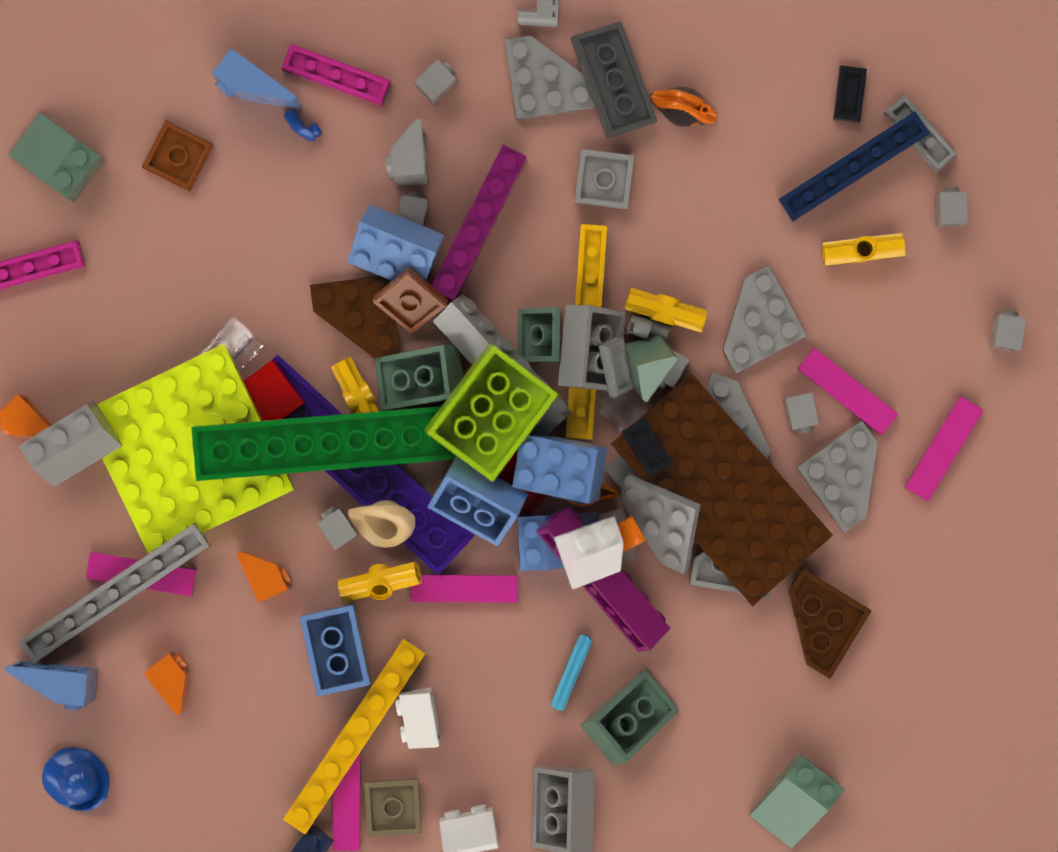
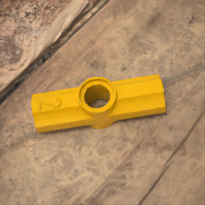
[821,233,905,266]
[624,288,708,333]
[331,357,379,414]
[338,561,422,602]

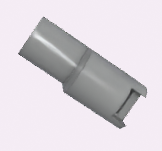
[517,0,559,27]
[627,314,670,341]

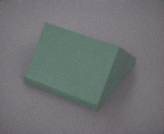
[517,307,560,363]
[625,335,678,402]

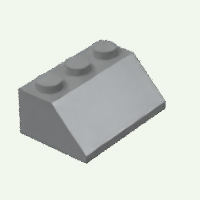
[386,119,429,187]
[558,305,626,391]
[18,400,123,487]
[532,766,595,852]

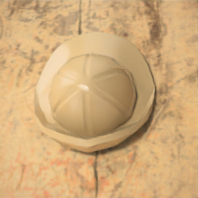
[348,500,415,548]

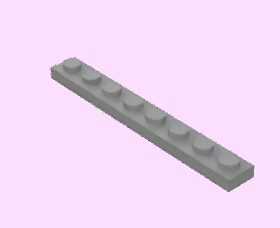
[18,522,211,663]

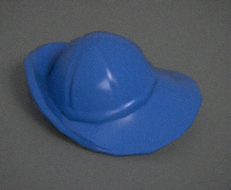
[42,747,110,811]

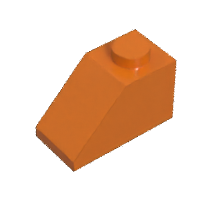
[0,394,52,437]
[617,516,646,553]
[236,551,292,603]
[144,651,190,716]

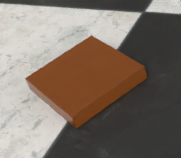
[142,120,214,192]
[372,267,449,334]

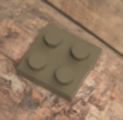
[364,778,422,837]

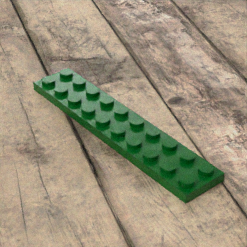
[191,406,457,481]

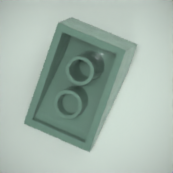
[9,113,105,202]
[374,345,463,411]
[580,670,679,766]
[749,752,845,849]

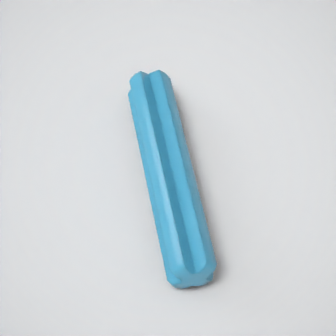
[551,634,593,711]

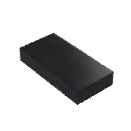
[833,65,867,123]
[621,417,673,478]

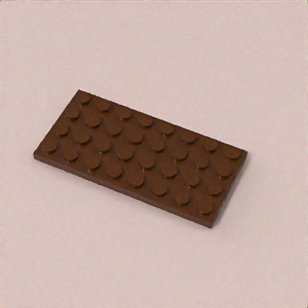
[610,373,833,606]

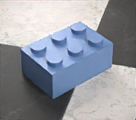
[348,204,445,282]
[512,432,608,504]
[427,456,528,547]
[300,603,372,696]

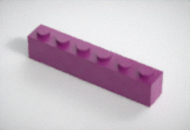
[431,144,527,301]
[536,507,671,652]

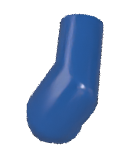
[284,109,322,141]

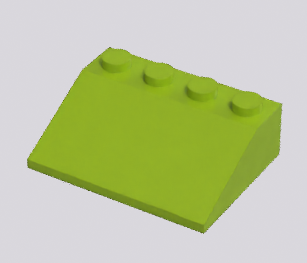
[424,343,558,482]

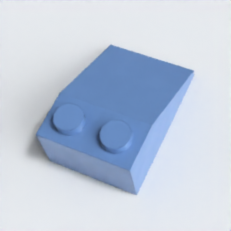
[212,48,302,110]
[518,512,598,571]
[5,661,98,710]

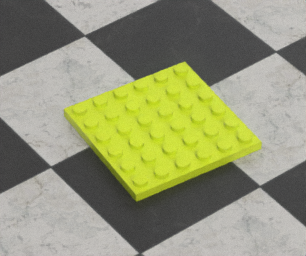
[97,343,295,554]

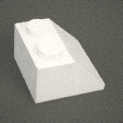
[554,517,623,589]
[395,687,441,749]
[439,804,499,852]

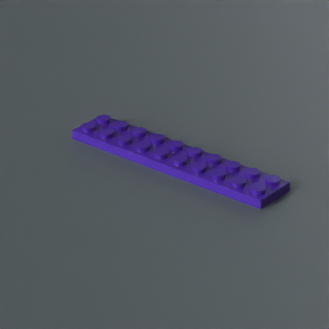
[273,355,475,575]

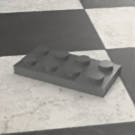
[570,21,658,139]

